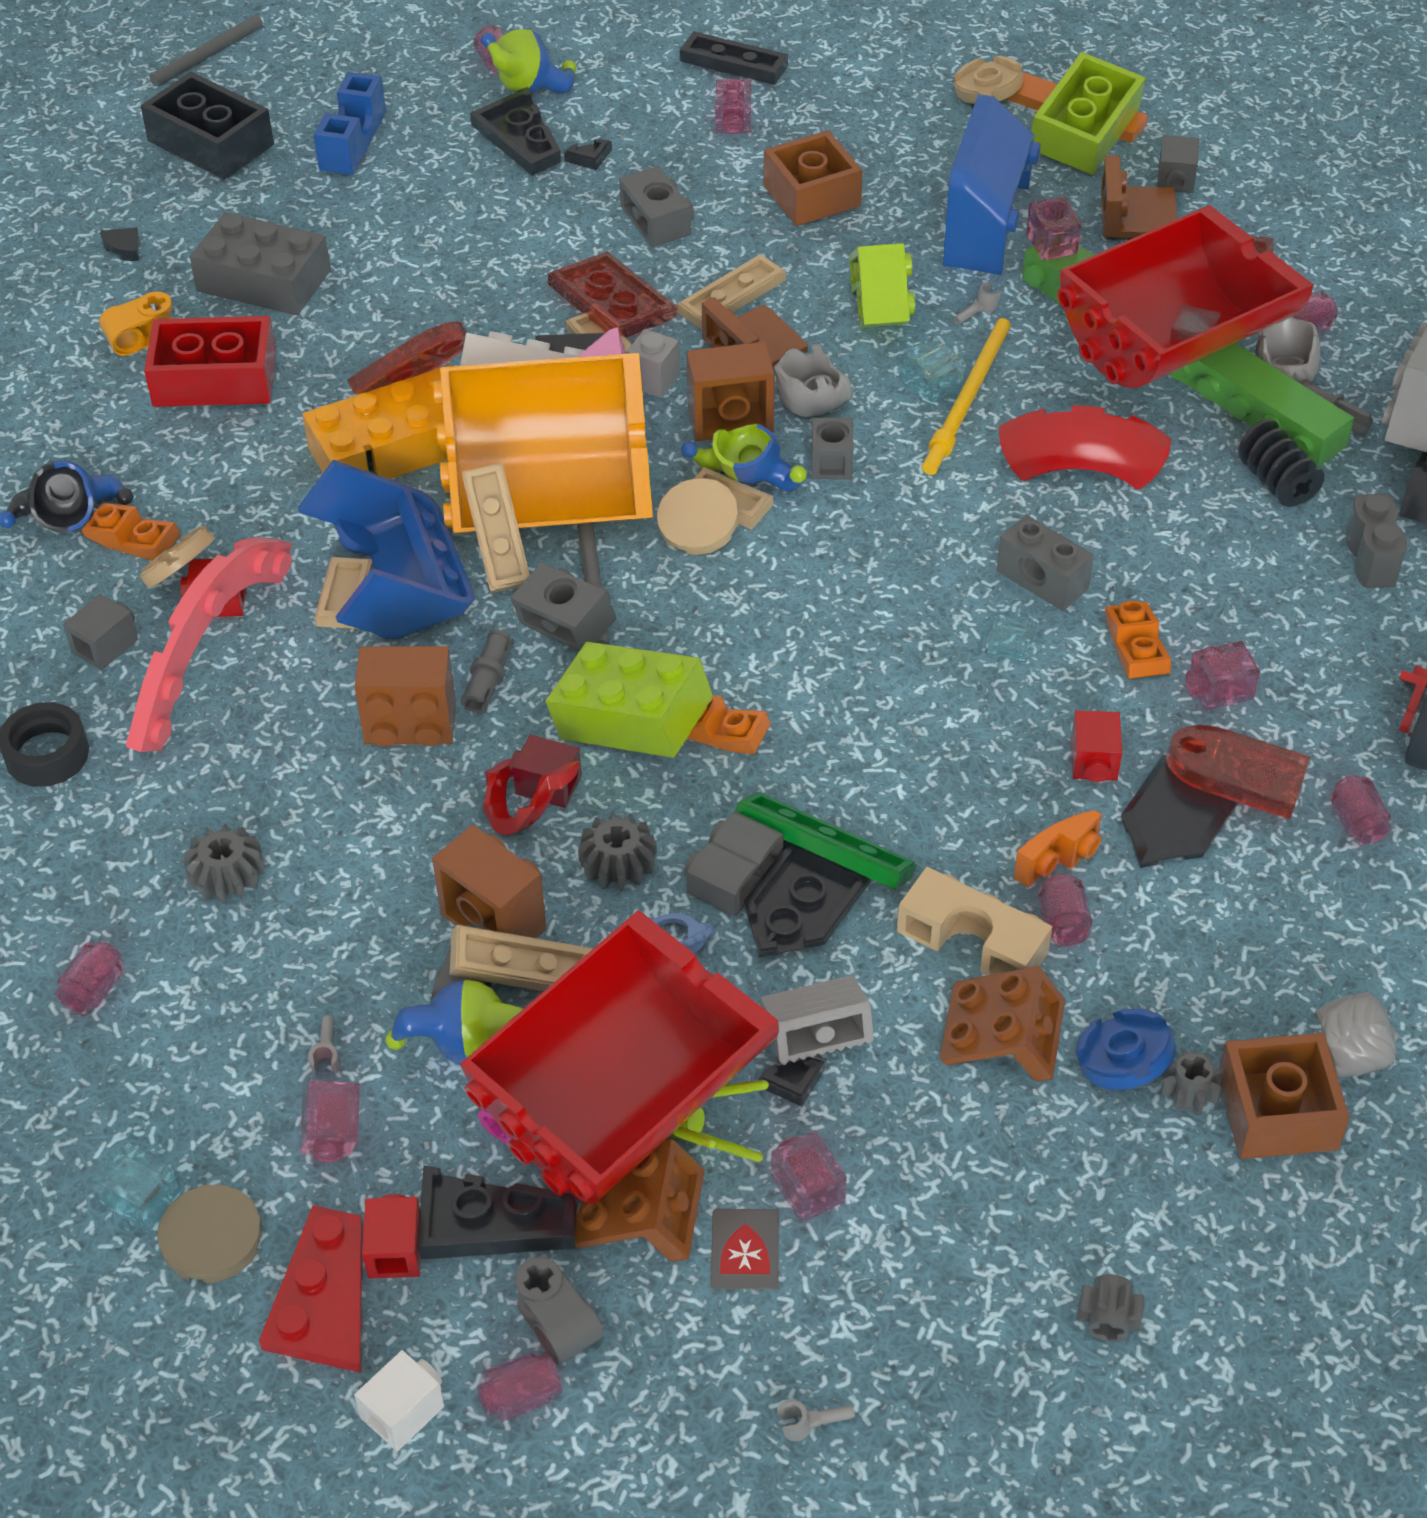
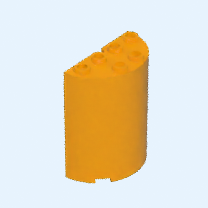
[433,353,653,533]

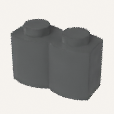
[1346,493,1407,588]
[684,812,784,916]

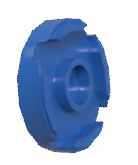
[1076,1009,1177,1090]

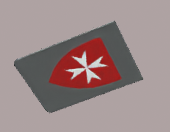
[711,1208,779,1289]

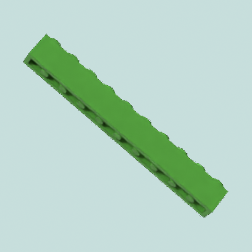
[1022,231,1354,468]

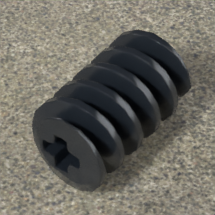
[1238,418,1325,507]

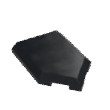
[1121,754,1244,868]
[744,842,872,957]

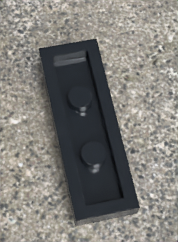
[680,31,788,85]

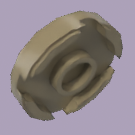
[157,1185,263,1283]

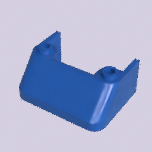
[943,94,1041,275]
[298,460,475,639]

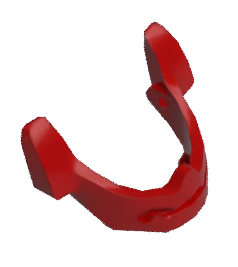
[483,758,580,836]

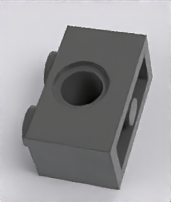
[619,166,694,248]
[997,515,1094,611]
[510,562,617,651]

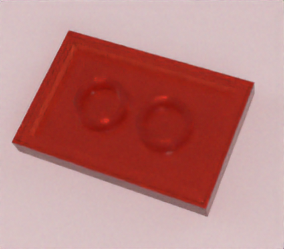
[547,251,677,338]

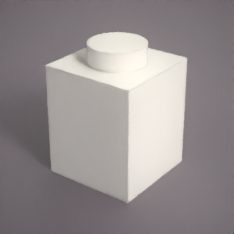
[354,1350,444,1452]

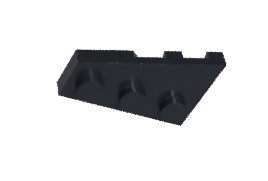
[470,87,561,176]
[417,1165,576,1260]

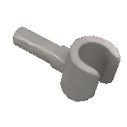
[954,283,1002,324]
[308,1015,341,1075]
[777,1400,855,1441]

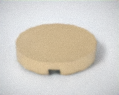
[954,56,1024,104]
[657,478,740,556]
[139,525,215,588]

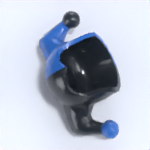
[0,460,134,532]

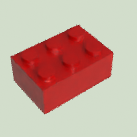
[144,316,277,407]

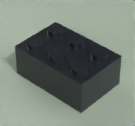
[140,72,274,180]

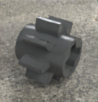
[1160,1050,1224,1114]
[1077,1274,1145,1342]

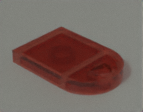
[347,321,468,394]
[1166,725,1311,819]

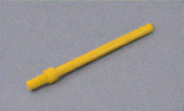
[922,318,1011,475]

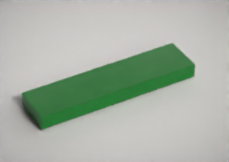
[735,792,917,890]

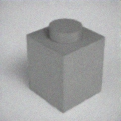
[626,329,680,398]

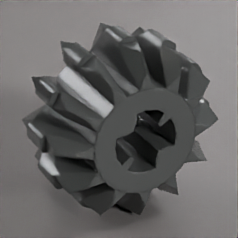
[578,812,657,891]
[184,823,265,903]

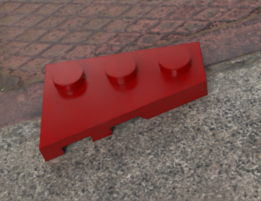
[259,1205,363,1373]

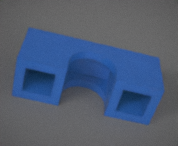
[314,72,386,175]

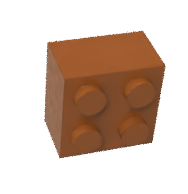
[763,130,863,226]
[686,342,774,442]
[355,646,456,746]
[432,824,547,938]
[1219,1033,1350,1159]

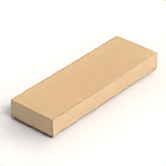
[677,254,786,330]
[462,462,530,594]
[450,925,592,991]

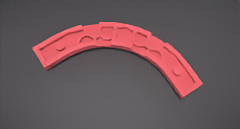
[126,537,292,752]

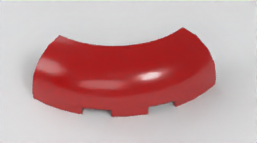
[999,405,1171,489]

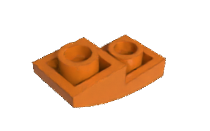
[82,503,181,560]
[1105,601,1171,679]
[687,696,771,755]
[1014,810,1102,888]

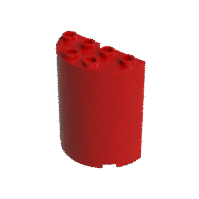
[1057,205,1314,388]
[460,910,779,1204]

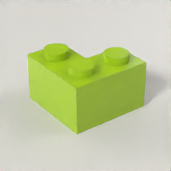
[849,243,915,328]

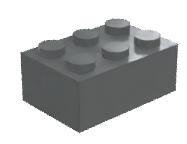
[190,212,331,316]

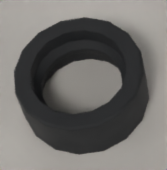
[0,702,89,787]

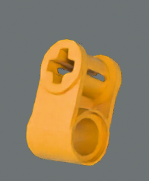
[99,291,173,356]

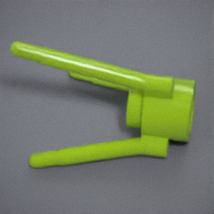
[669,1080,769,1162]

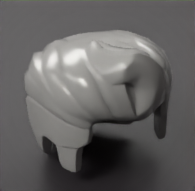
[1255,317,1321,384]
[774,344,852,417]
[1315,991,1399,1077]

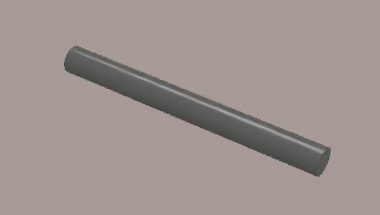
[149,15,263,87]
[577,523,610,645]

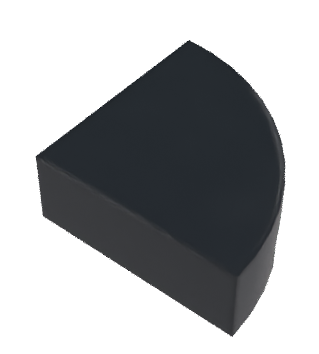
[564,139,612,170]
[100,227,139,261]
[758,1057,825,1107]

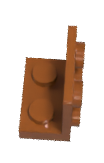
[1101,155,1177,238]
[702,297,808,368]
[940,966,1065,1081]
[576,1138,705,1261]

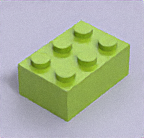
[1031,52,1146,175]
[545,642,713,758]

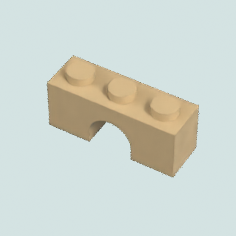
[897,866,1053,975]

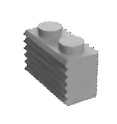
[760,975,874,1065]

